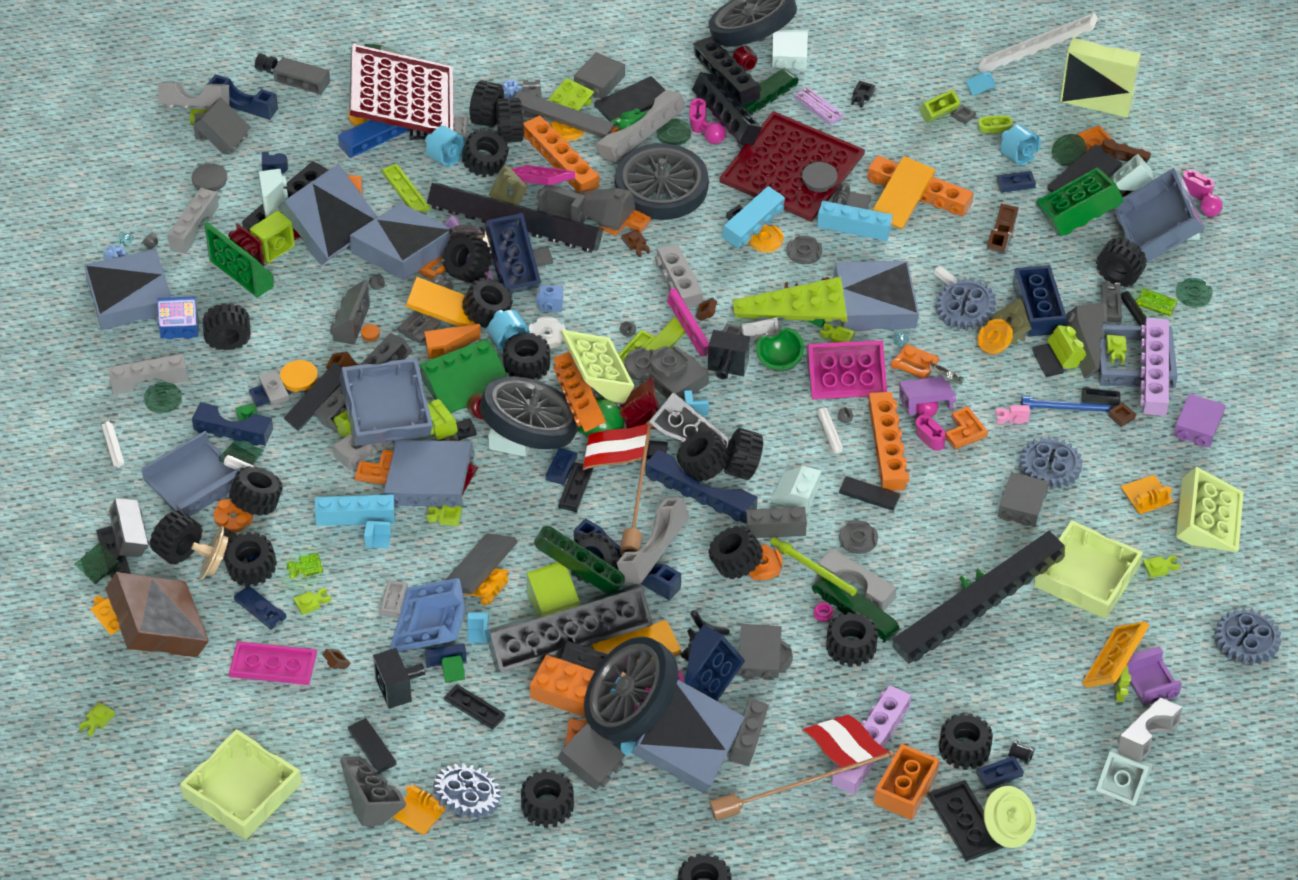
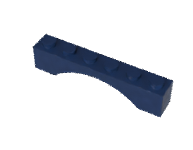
[646,450,758,523]
[573,518,681,601]

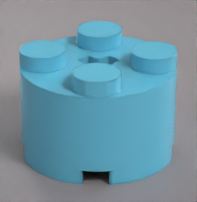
[1000,124,1041,166]
[425,125,466,167]
[486,310,530,353]

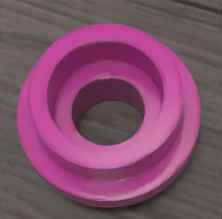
[813,602,834,622]

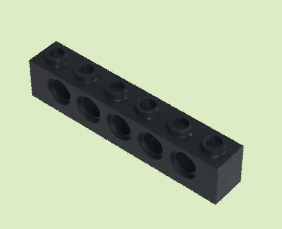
[693,36,761,106]
[692,72,762,145]
[242,161,329,233]

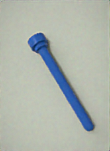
[1021,395,1112,412]

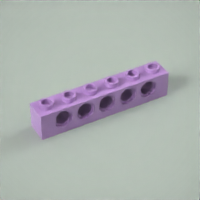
[1140,318,1169,416]
[831,685,912,795]

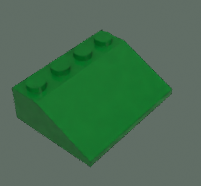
[1035,167,1124,236]
[204,222,274,298]
[419,338,508,413]

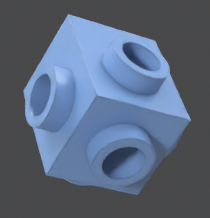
[536,285,563,312]

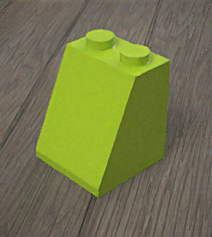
[526,562,580,614]

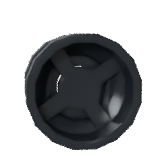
[255,53,278,74]

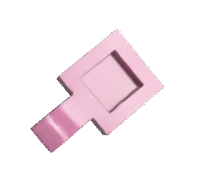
[996,405,1030,424]

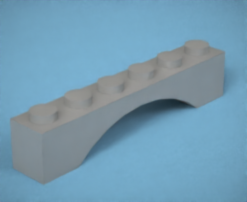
[596,90,685,162]
[617,498,689,584]

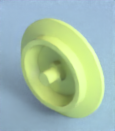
[984,786,1036,848]

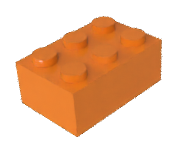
[530,654,595,718]
[874,743,940,820]

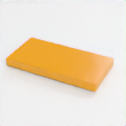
[873,156,936,230]
[405,277,475,327]
[591,620,681,660]
[1082,621,1149,688]

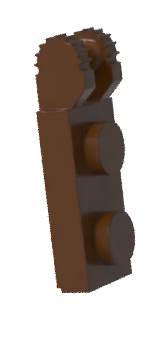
[1100,138,1151,163]

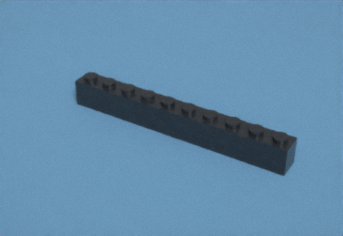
[427,183,604,253]
[893,530,1065,664]

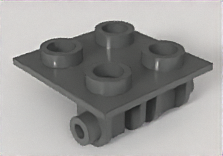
[832,183,871,209]

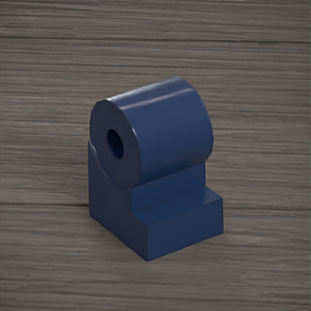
[262,152,288,173]

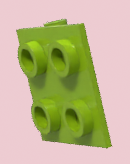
[548,78,594,111]

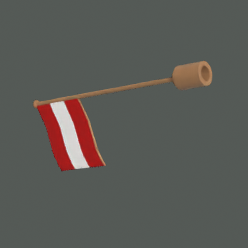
[583,421,653,556]
[709,714,894,821]

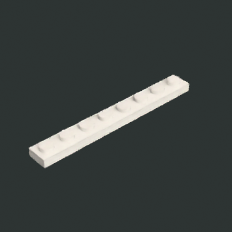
[978,13,1098,73]

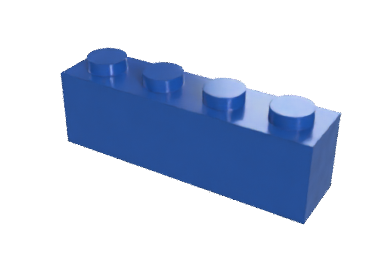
[338,120,410,158]

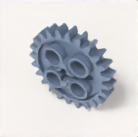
[936,277,996,331]
[1019,436,1083,490]
[1214,608,1281,666]
[432,764,501,820]

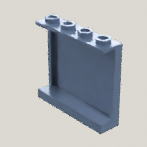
[141,431,242,516]
[384,440,475,507]

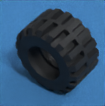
[469,80,504,127]
[496,98,524,143]
[461,128,509,177]
[443,234,492,283]
[1096,238,1147,287]
[462,278,513,328]
[202,303,251,350]
[503,332,550,380]
[724,428,763,480]
[676,431,730,482]
[229,466,283,516]
[150,510,203,565]
[708,525,763,579]
[224,532,277,587]
[571,532,617,584]
[826,612,878,667]
[939,713,993,770]
[521,770,574,828]
[677,853,732,880]

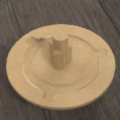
[191,526,228,580]

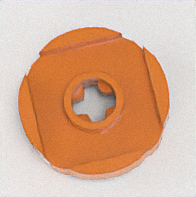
[214,499,253,533]
[749,544,783,580]

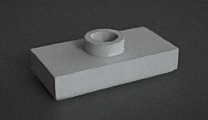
[453,114,468,140]
[740,317,780,342]
[258,370,289,406]
[379,580,408,618]

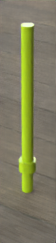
[770,537,857,596]

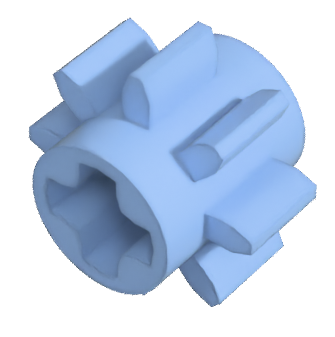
[502,80,522,99]
[104,245,126,260]

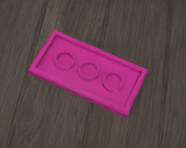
[512,165,575,185]
[229,642,317,685]

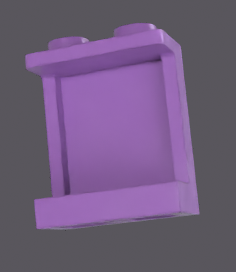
[899,376,956,415]
[1174,393,1226,448]
[1127,646,1182,705]

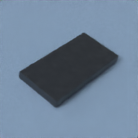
[594,76,665,122]
[1047,144,1122,192]
[927,780,1004,862]

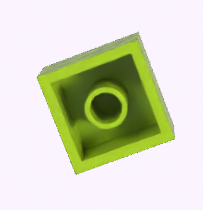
[250,210,295,264]

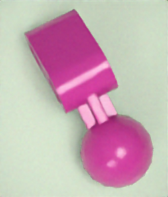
[690,98,726,145]
[1182,170,1223,217]
[916,402,945,451]

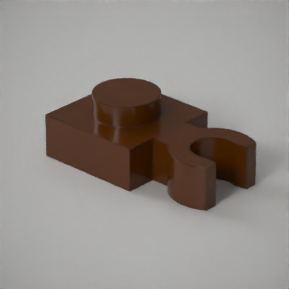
[622,229,650,257]

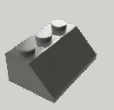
[330,280,370,345]

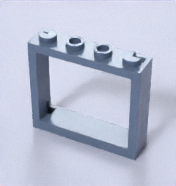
[1099,325,1178,388]

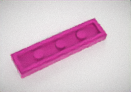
[667,288,709,357]

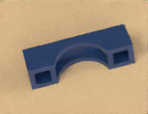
[207,74,278,120]
[192,402,273,446]

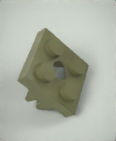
[489,166,528,205]
[989,299,1032,345]

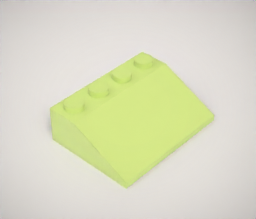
[560,330,634,403]
[1176,467,1244,552]

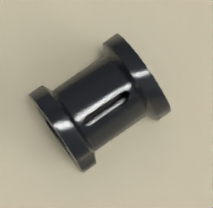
[1008,740,1035,765]

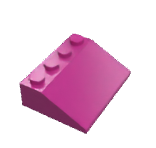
[806,340,887,399]

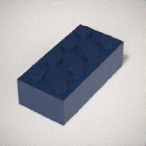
[484,213,541,293]
[1012,265,1067,337]

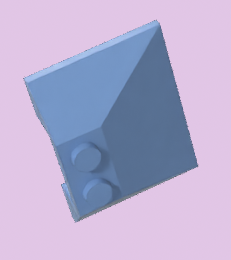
[389,578,466,652]

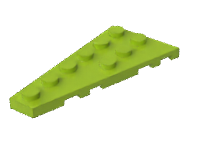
[733,276,848,322]

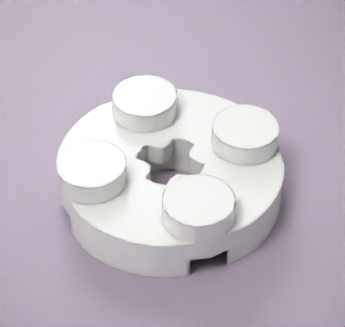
[529,317,565,349]

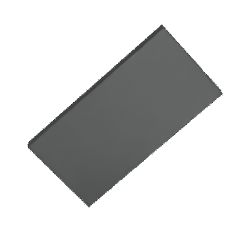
[445,533,518,594]

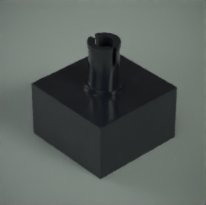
[707,330,750,380]
[373,648,426,709]

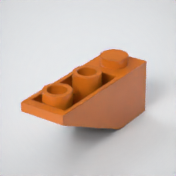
[424,324,481,359]

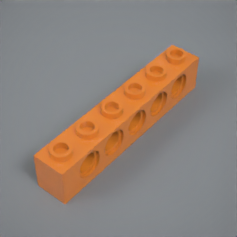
[523,116,600,192]
[867,155,974,217]
[553,351,606,432]
[868,392,909,491]

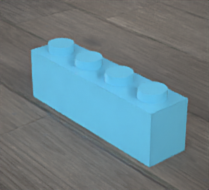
[722,186,785,249]
[817,201,893,241]
[315,495,395,526]

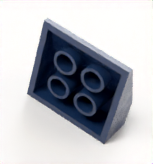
[684,625,745,701]

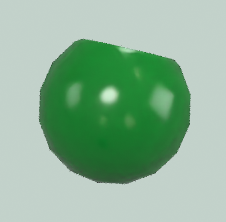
[756,327,804,372]
[578,398,624,437]

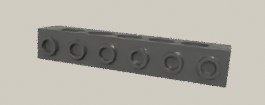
[314,333,412,431]

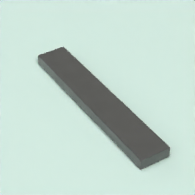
[514,90,614,138]

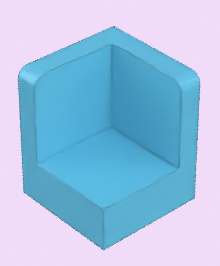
[966,72,997,96]
[684,390,709,415]
[364,521,391,549]
[467,613,489,643]

